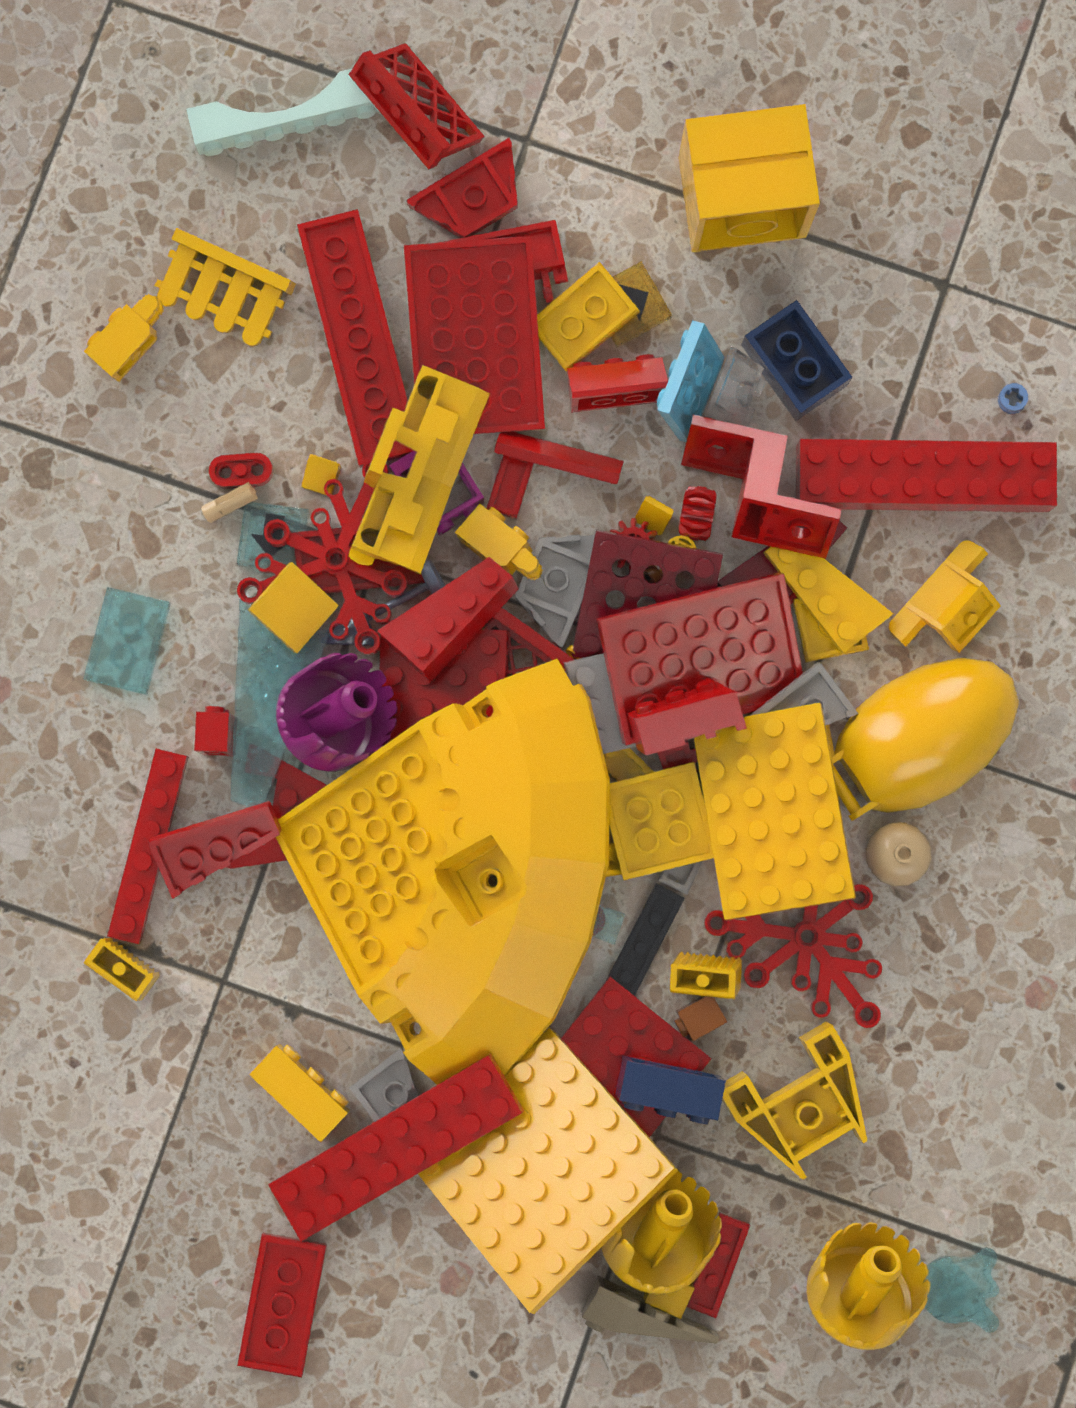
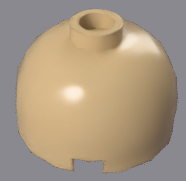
[866,822,932,886]

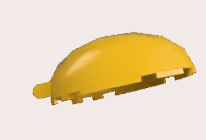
[831,658,1019,822]

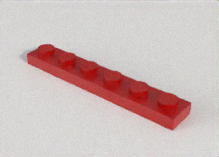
[107,748,189,944]

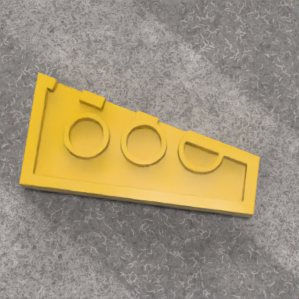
[763,547,894,654]

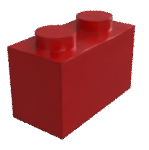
[194,706,238,756]

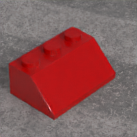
[567,354,668,413]

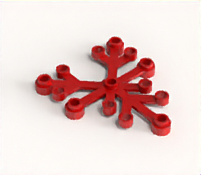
[237,458,408,656]
[704,884,882,1028]

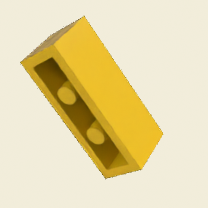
[249,1044,350,1142]

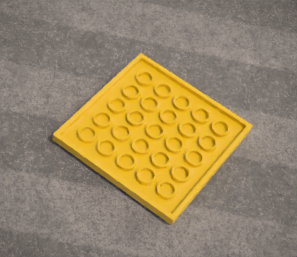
[418,1028,678,1314]

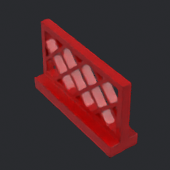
[348,43,485,170]
[484,608,575,675]

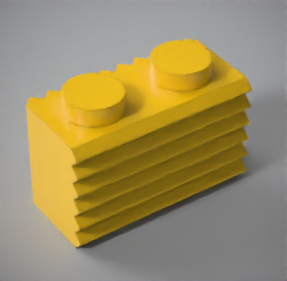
[84,938,160,1001]
[670,951,742,999]

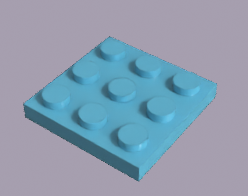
[657,320,725,442]

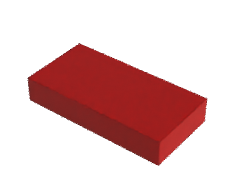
[486,455,535,520]

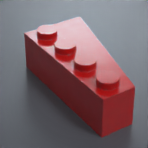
[377,557,519,683]

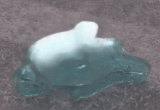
[924,1247,999,1333]

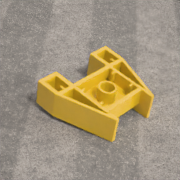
[722,1021,868,1180]

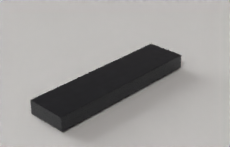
[606,883,685,996]

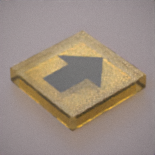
[611,261,672,347]

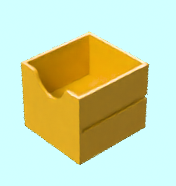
[678,104,820,252]

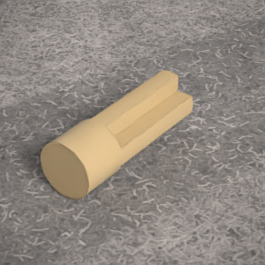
[202,482,258,523]

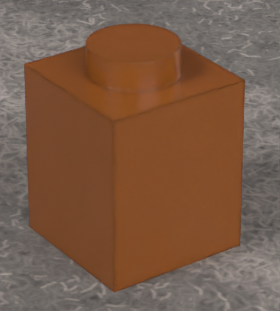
[674,996,727,1041]

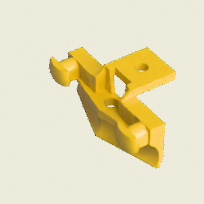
[348,365,490,574]

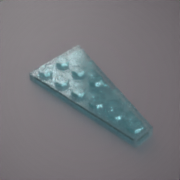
[230,599,330,807]

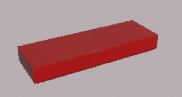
[687,1212,750,1319]

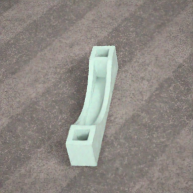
[186,69,379,156]

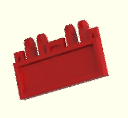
[438,219,568,303]

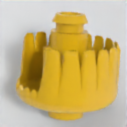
[601,1171,722,1294]
[806,1222,930,1350]

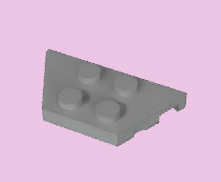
[515,535,595,649]

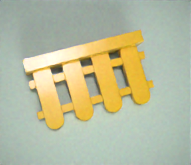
[154,228,296,346]

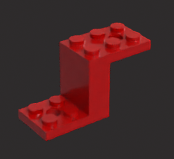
[681,414,842,559]

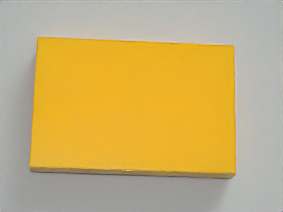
[537,262,640,372]

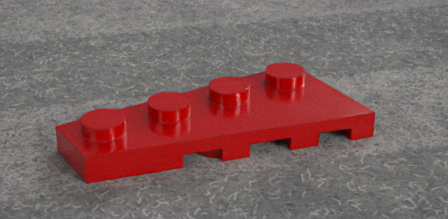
[148,801,282,899]

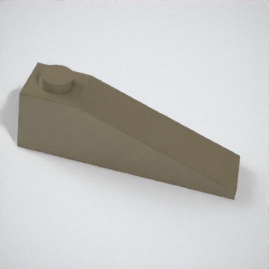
[581,1276,719,1344]

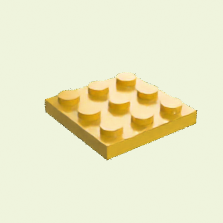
[609,762,714,881]

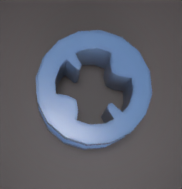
[998,383,1028,414]

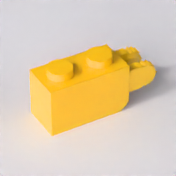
[84,294,164,382]
[455,504,543,581]

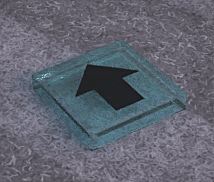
[236,502,309,569]

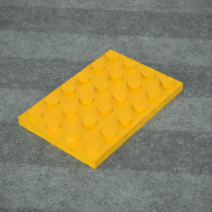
[694,702,856,920]

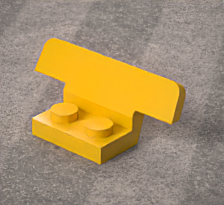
[889,540,1001,653]

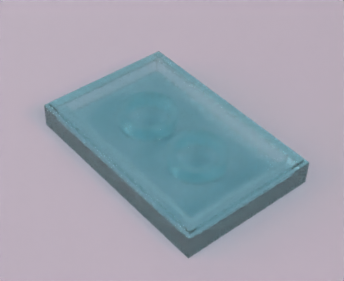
[83,587,171,695]

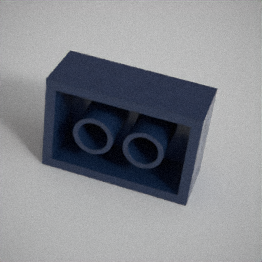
[741,300,852,421]
[615,1056,726,1125]

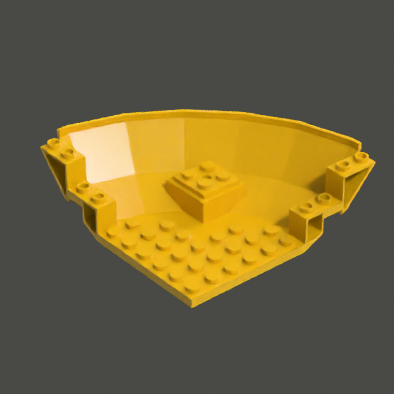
[276,659,610,1084]

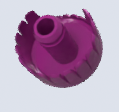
[276,653,397,772]

